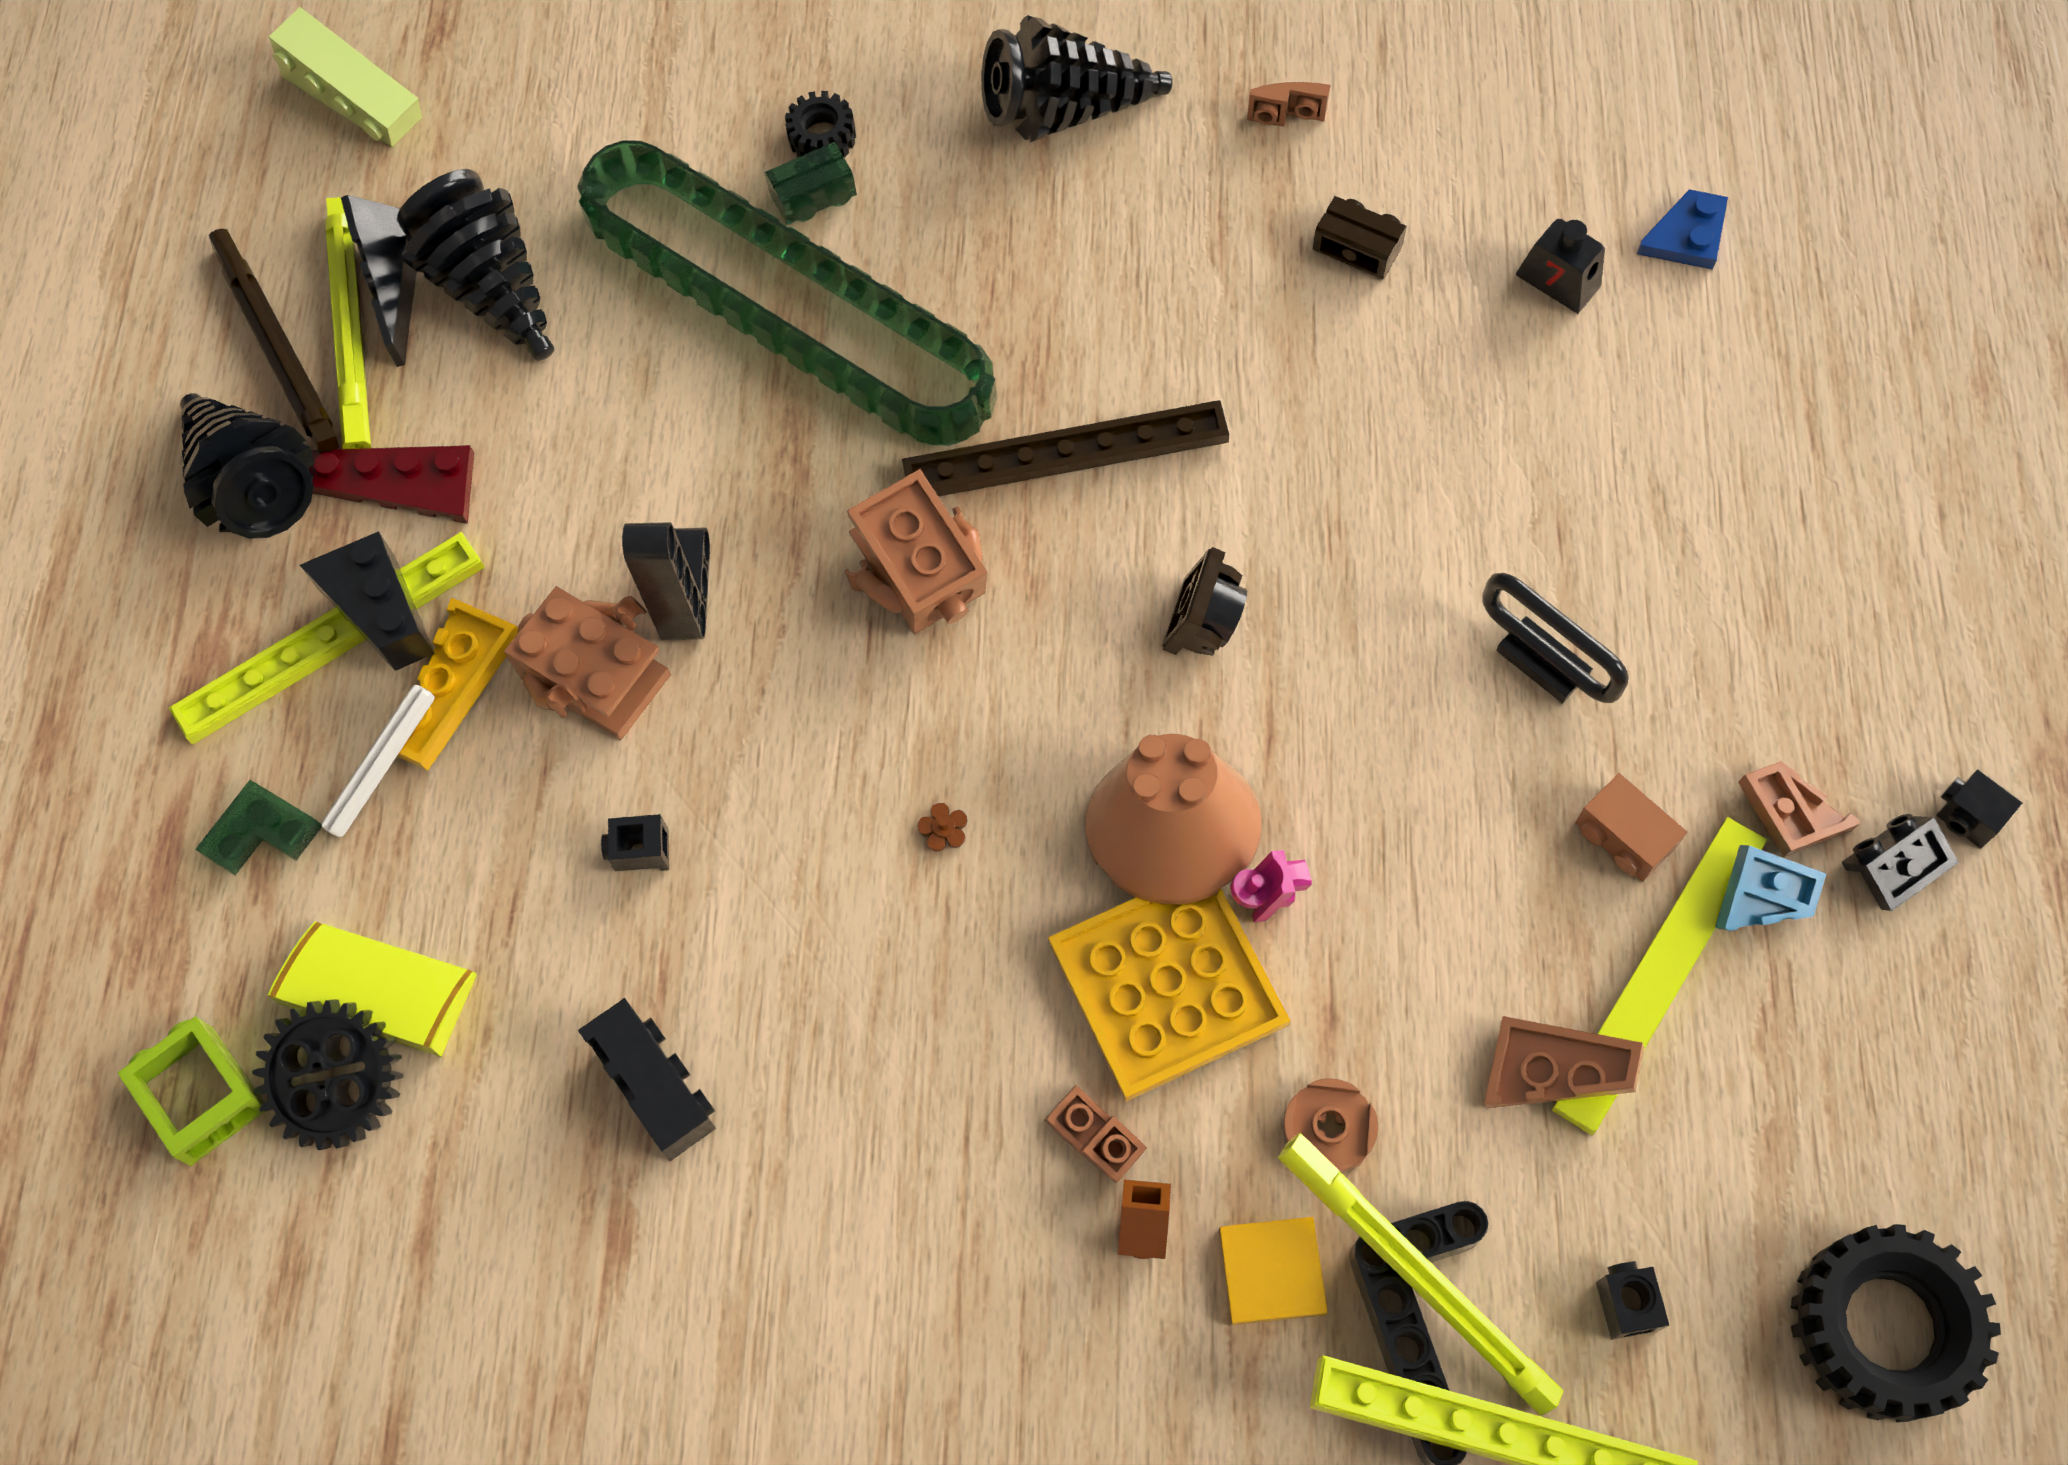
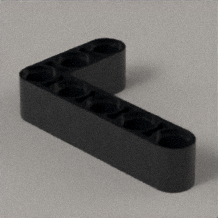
[622,522,710,640]
[1349,1201,1488,1465]

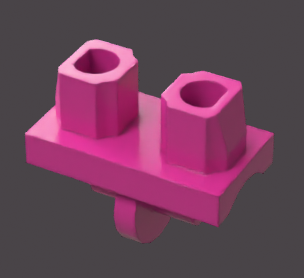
[1230,850,1312,923]

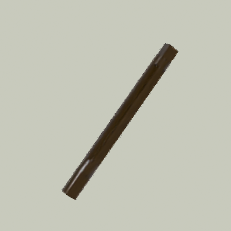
[209,229,339,454]

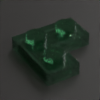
[195,780,322,876]

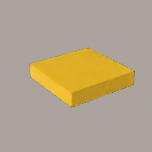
[1219,1216,1328,1326]

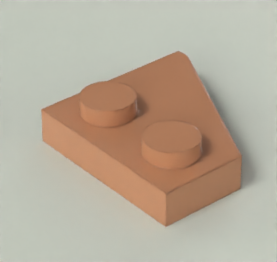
[1738,761,1860,858]

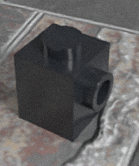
[1936,769,2023,849]

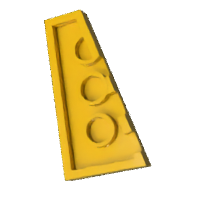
[397,597,518,771]

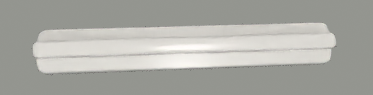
[321,684,435,837]

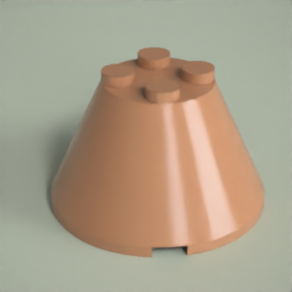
[1085,734,1261,904]

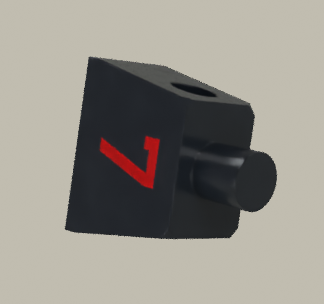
[1516,219,1605,314]

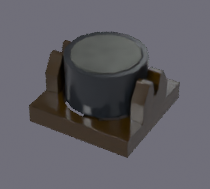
[1162,547,1247,656]

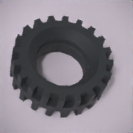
[1790,1224,2001,1423]

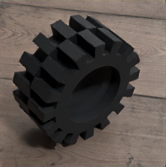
[785,91,856,165]

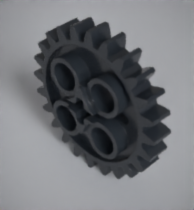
[252,999,403,1150]

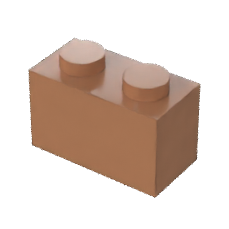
[1575,773,1688,882]

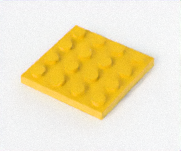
[1048,888,1291,1102]

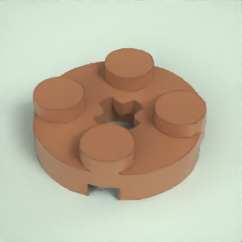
[1283,1078,1378,1173]

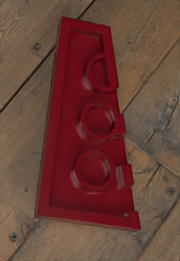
[308,445,475,524]

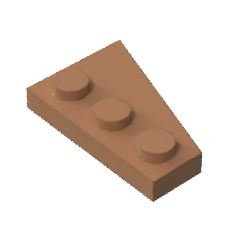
[1484,1016,1644,1109]

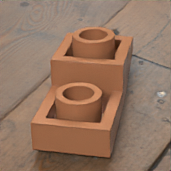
[1247,82,1331,127]
[1044,1085,1147,1183]

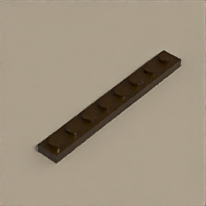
[902,400,1230,497]

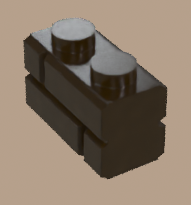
[1312,196,1407,279]

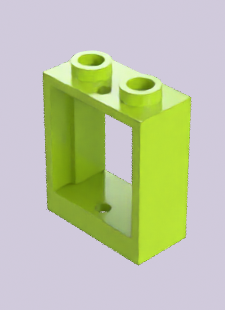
[117,1016,265,1166]

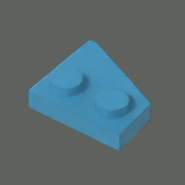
[1715,845,1826,931]

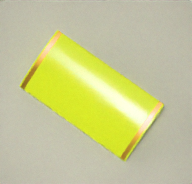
[268,921,477,1057]

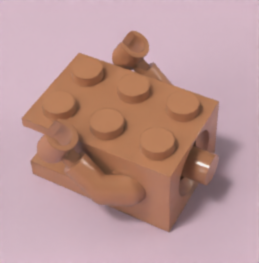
[845,469,987,635]
[504,586,671,740]

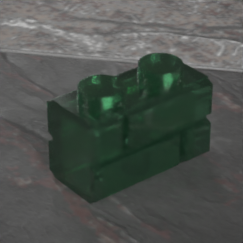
[764,142,857,225]

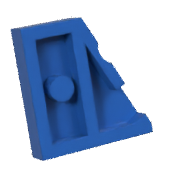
[1637,189,1728,270]

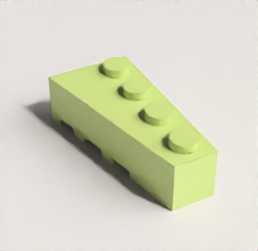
[269,7,422,147]

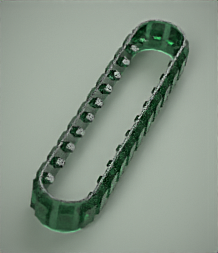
[577,140,997,446]

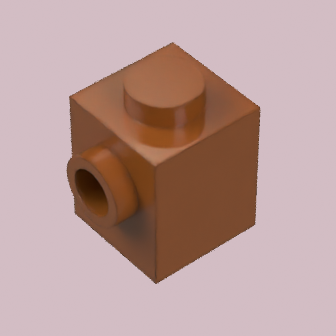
[1118,1179,1171,1259]

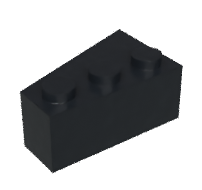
[300,531,435,671]
[578,998,716,1161]

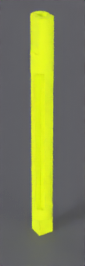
[325,197,371,449]
[1277,1133,1564,1416]

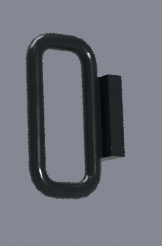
[1482,573,1629,704]

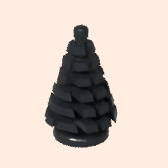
[981,15,1173,142]
[396,169,554,361]
[180,393,315,539]

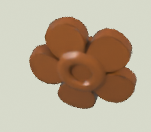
[918,803,968,852]

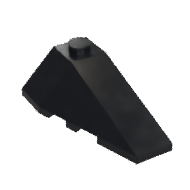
[341,195,417,367]

